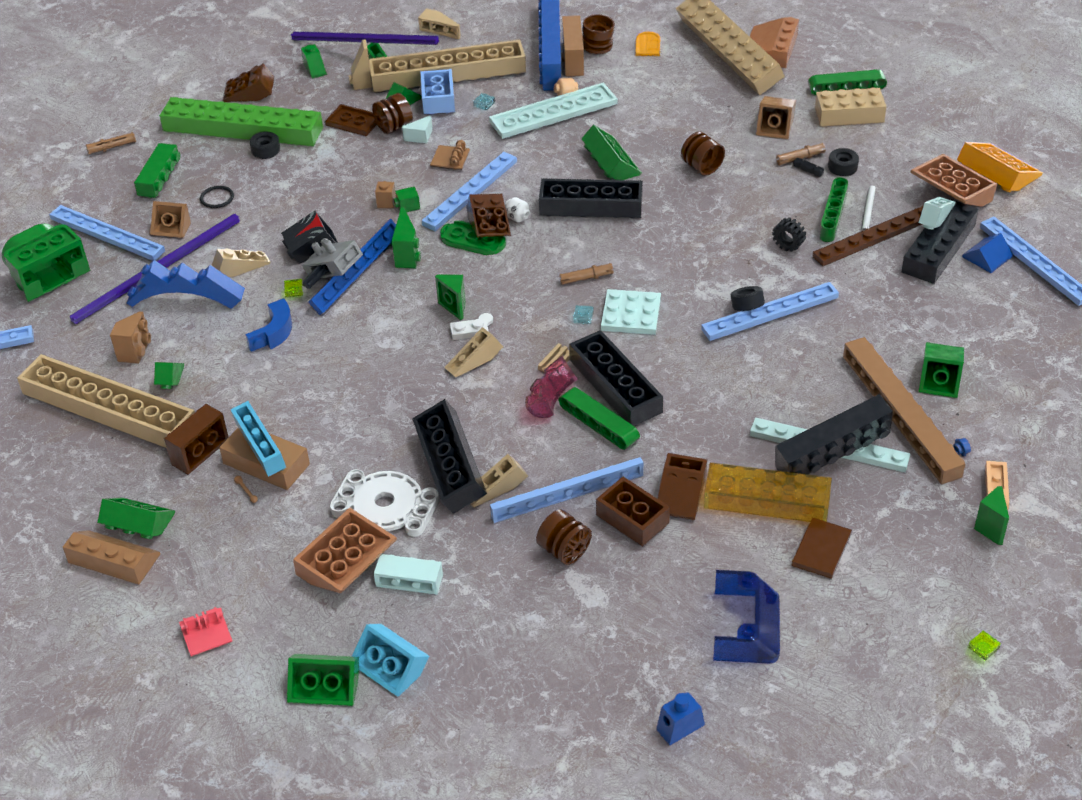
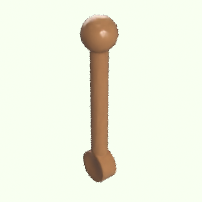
[234,476,258,503]

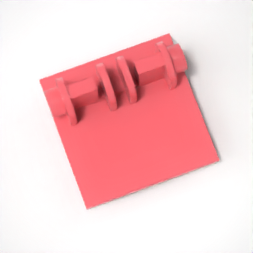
[179,607,233,656]

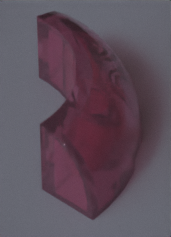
[525,356,578,418]

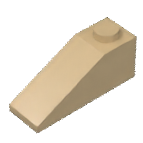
[418,8,461,39]
[349,40,372,90]
[444,327,503,377]
[471,454,528,507]

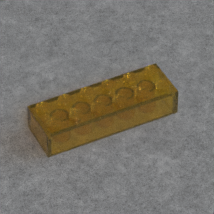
[704,462,832,522]

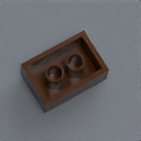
[164,404,229,475]
[596,476,670,547]

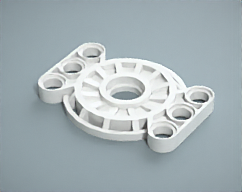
[330,469,439,537]

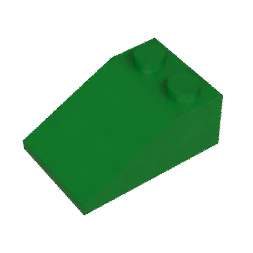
[392,207,421,269]

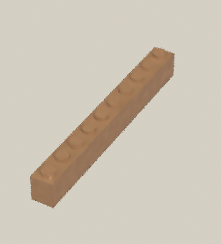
[843,337,965,485]

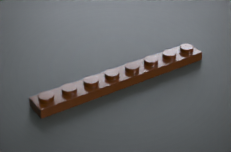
[812,205,924,266]

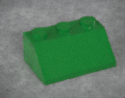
[97,497,175,539]
[287,654,359,706]

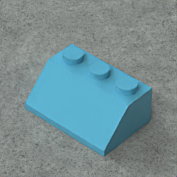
[352,624,429,696]

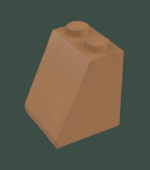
[756,96,796,139]

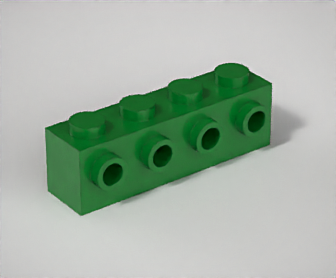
[134,143,180,198]

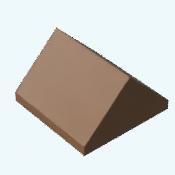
[150,201,191,238]

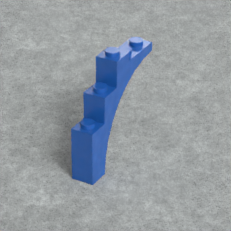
[127,260,245,309]

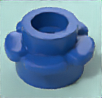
[953,438,971,457]

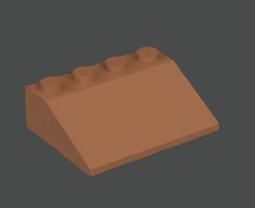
[750,17,799,68]
[910,154,997,207]
[293,507,397,593]

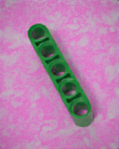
[808,69,887,96]
[820,177,848,242]
[558,387,640,450]

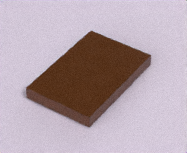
[325,104,377,137]
[792,517,852,579]

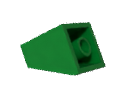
[919,342,964,398]

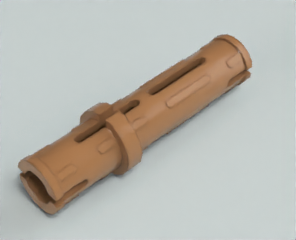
[86,132,136,154]
[776,143,826,165]
[559,263,614,285]

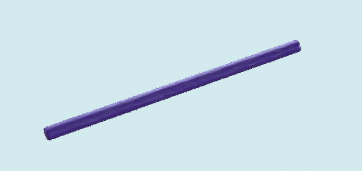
[291,31,440,45]
[70,214,240,324]

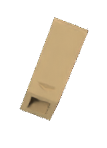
[211,248,270,277]

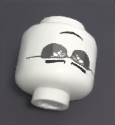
[505,197,530,222]

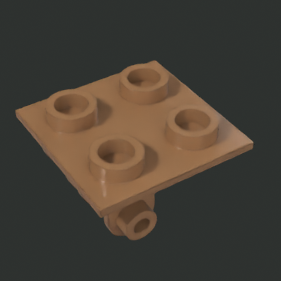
[430,140,470,169]

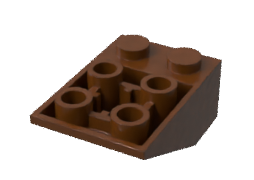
[223,63,275,102]
[466,194,511,237]
[657,453,708,520]

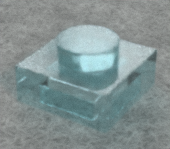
[473,93,495,110]
[573,305,594,324]

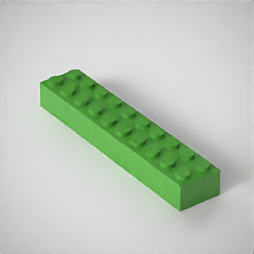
[159,97,323,146]

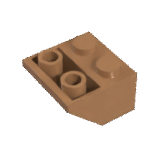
[110,311,151,364]

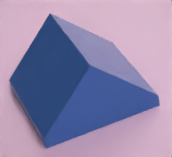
[962,233,1013,273]

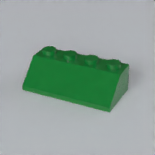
[581,124,642,180]

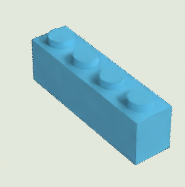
[230,401,286,477]

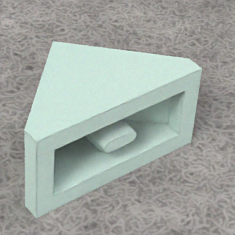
[402,116,433,144]

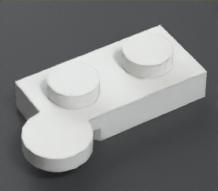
[450,313,493,340]

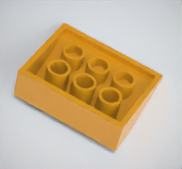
[957,142,1043,192]

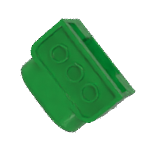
[2,223,90,302]

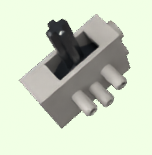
[302,238,363,289]

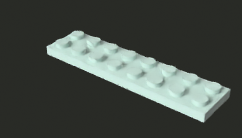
[489,82,618,139]

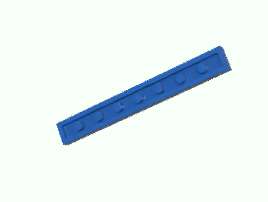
[308,219,396,315]

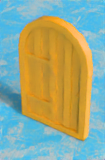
[636,31,661,56]

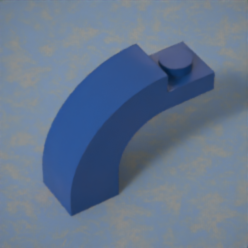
[245,298,292,352]

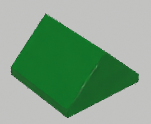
[435,274,466,320]
[974,486,1009,545]

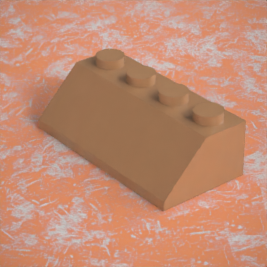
[63,530,161,585]

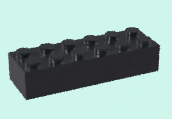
[539,178,643,218]
[901,198,979,284]
[569,330,663,426]
[775,394,893,484]
[412,399,487,514]

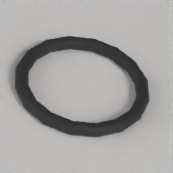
[200,186,234,208]

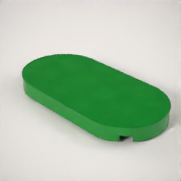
[440,221,506,255]

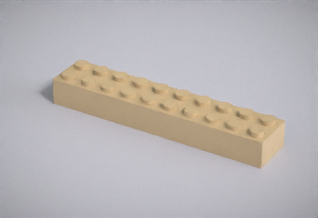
[676,0,785,96]
[369,40,526,92]
[17,354,195,448]

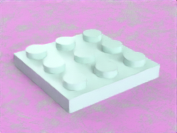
[601,289,661,335]

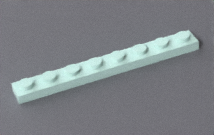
[750,417,910,473]

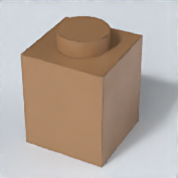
[375,181,396,208]

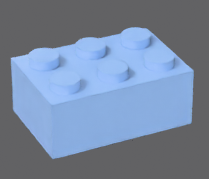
[421,69,455,114]

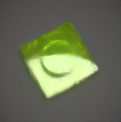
[284,279,303,297]
[968,630,1001,661]

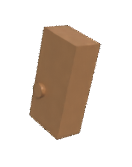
[561,15,584,77]
[219,428,310,490]

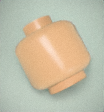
[554,78,578,96]

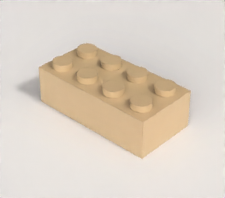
[815,88,887,127]

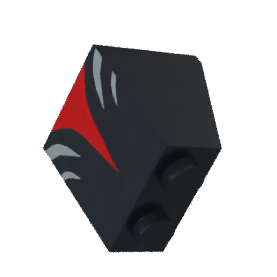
[281,210,338,264]

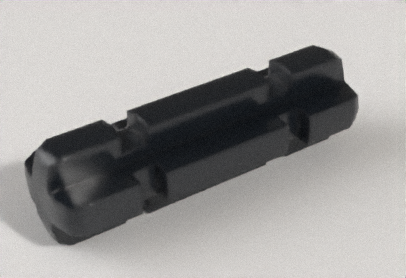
[793,157,824,177]

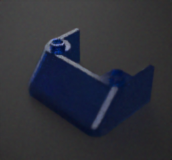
[713,570,780,664]

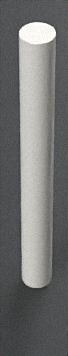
[862,185,876,231]

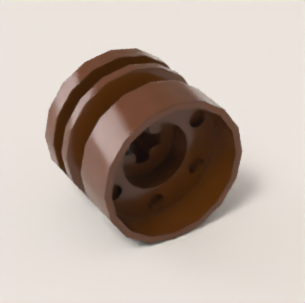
[582,14,615,54]
[372,93,413,134]
[681,131,725,175]
[536,509,592,565]

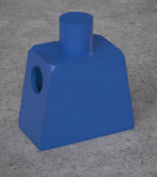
[656,692,705,746]

